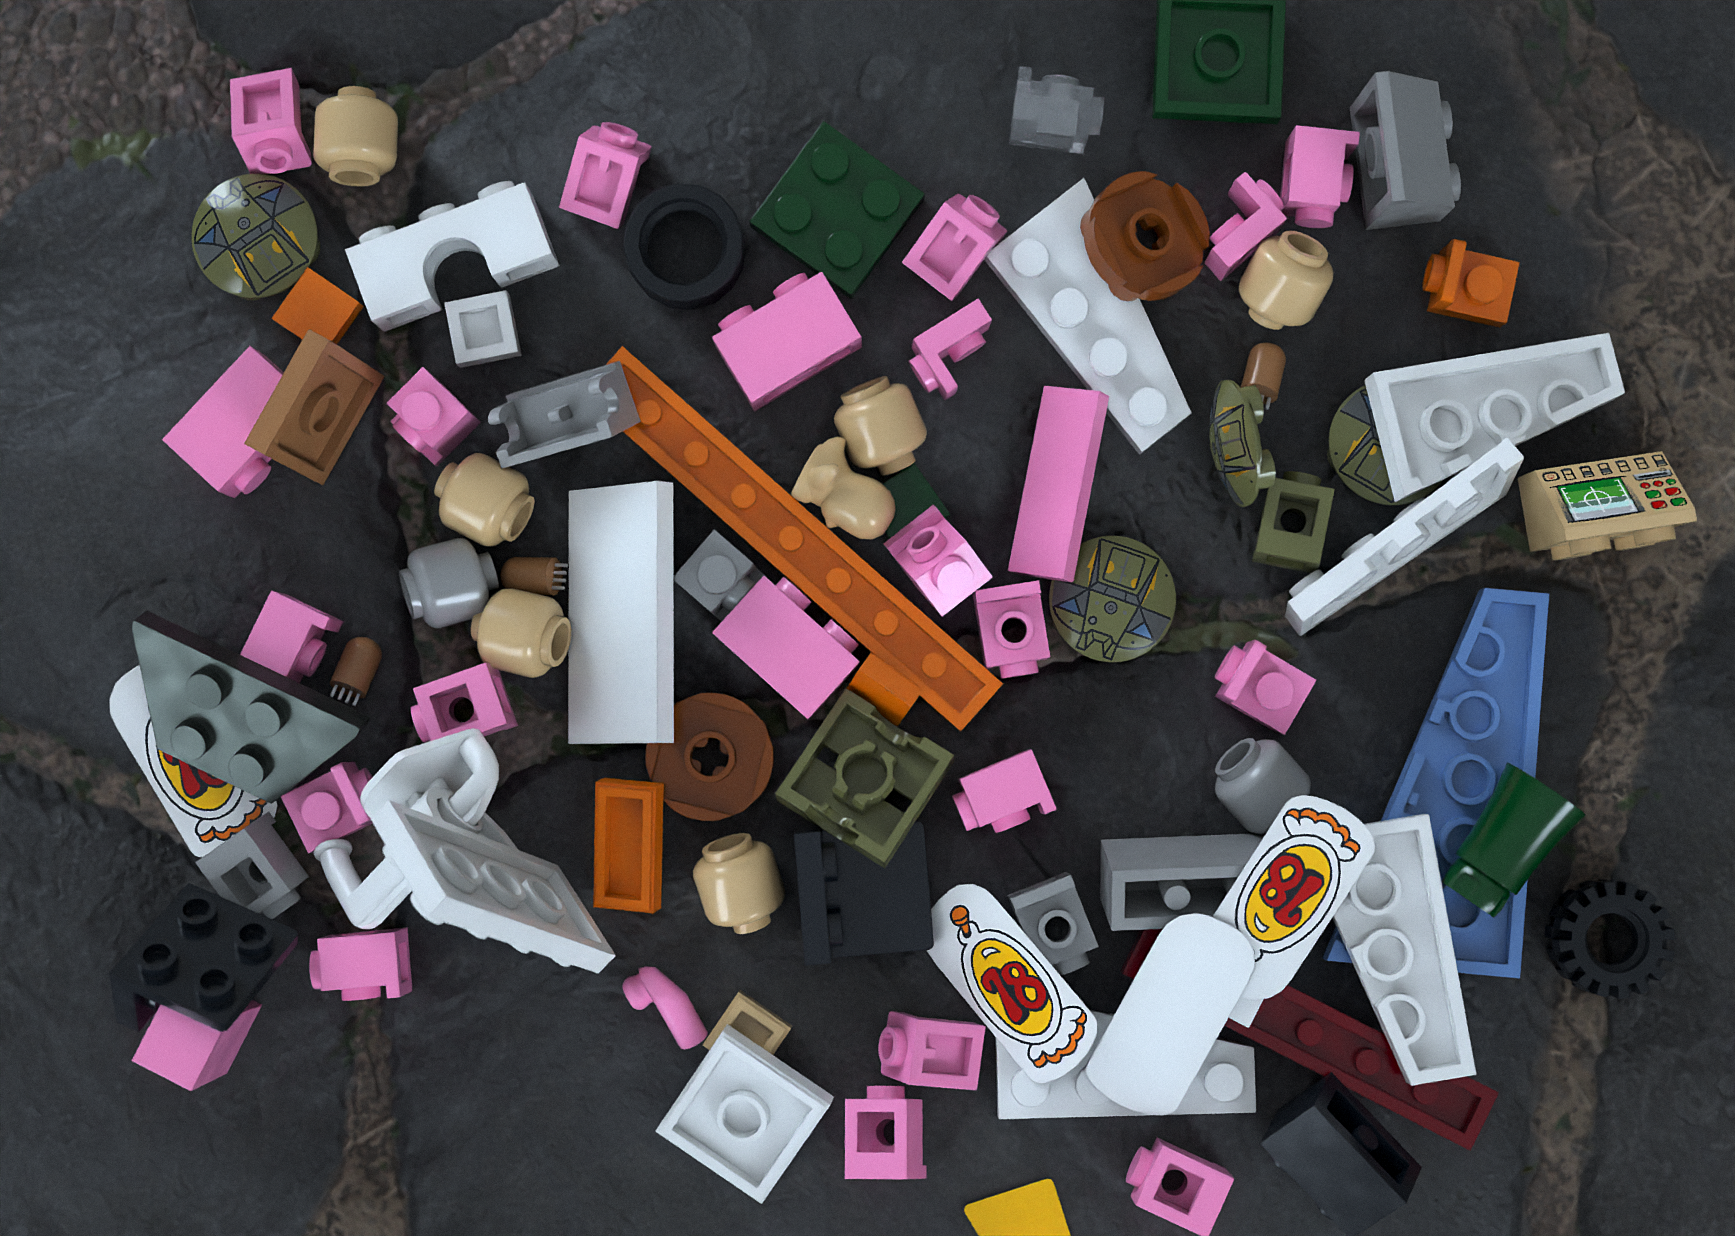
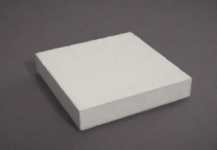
[656,1024,834,1204]

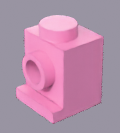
[1280,125,1360,228]
[387,367,481,467]
[883,505,993,617]
[973,580,1050,679]
[240,590,344,683]
[411,663,518,743]
[952,749,1057,833]
[309,927,412,1001]
[845,1086,927,1179]
[1126,1137,1234,1236]

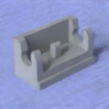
[488,361,641,469]

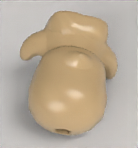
[791,437,896,540]

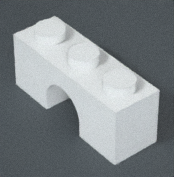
[345,181,560,332]

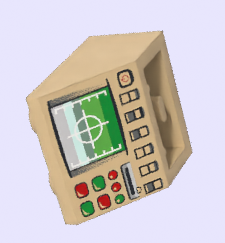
[1518,451,1697,560]

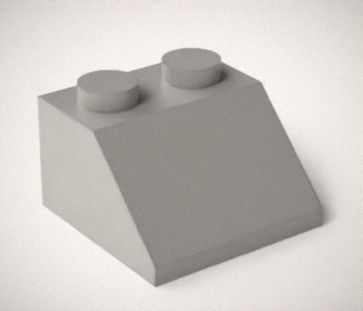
[1350,71,1461,230]

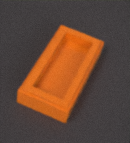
[593,778,664,914]

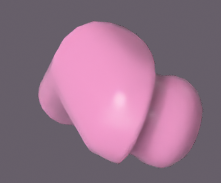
[622,966,708,1050]

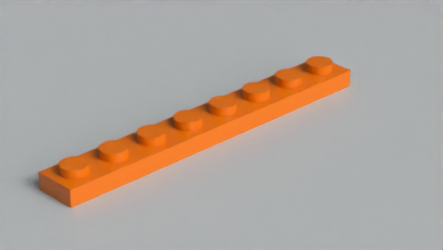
[606,346,1003,732]

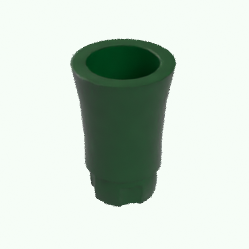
[1441,762,1586,918]

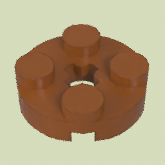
[1080,171,1210,302]
[645,693,775,821]

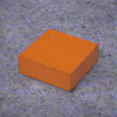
[271,267,364,344]
[846,653,923,726]

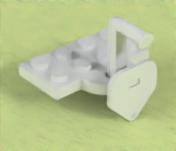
[314,728,616,973]

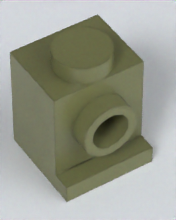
[1252,471,1335,573]

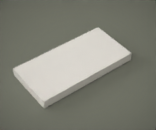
[568,481,674,744]

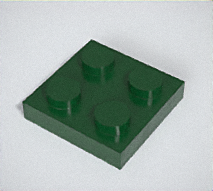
[1152,0,1286,124]
[749,121,925,299]

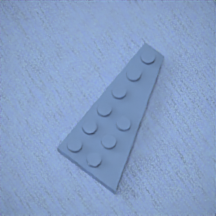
[1322,588,1549,978]

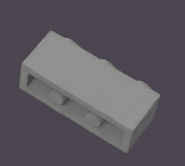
[1100,833,1266,931]

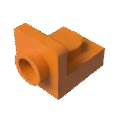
[1422,239,1520,328]

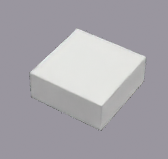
[444,290,522,368]

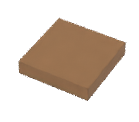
[244,329,385,485]

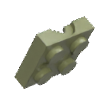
[775,688,954,869]

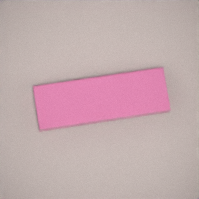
[1008,386,1109,583]

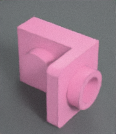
[230,68,312,175]
[559,122,652,229]
[1205,172,1287,281]
[902,194,1007,301]
[908,298,992,400]
[1214,640,1316,735]
[281,762,373,854]
[878,1011,986,1090]

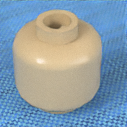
[313,86,398,186]
[1238,231,1334,330]
[834,376,927,476]
[434,453,535,547]
[471,588,571,678]
[693,833,785,934]

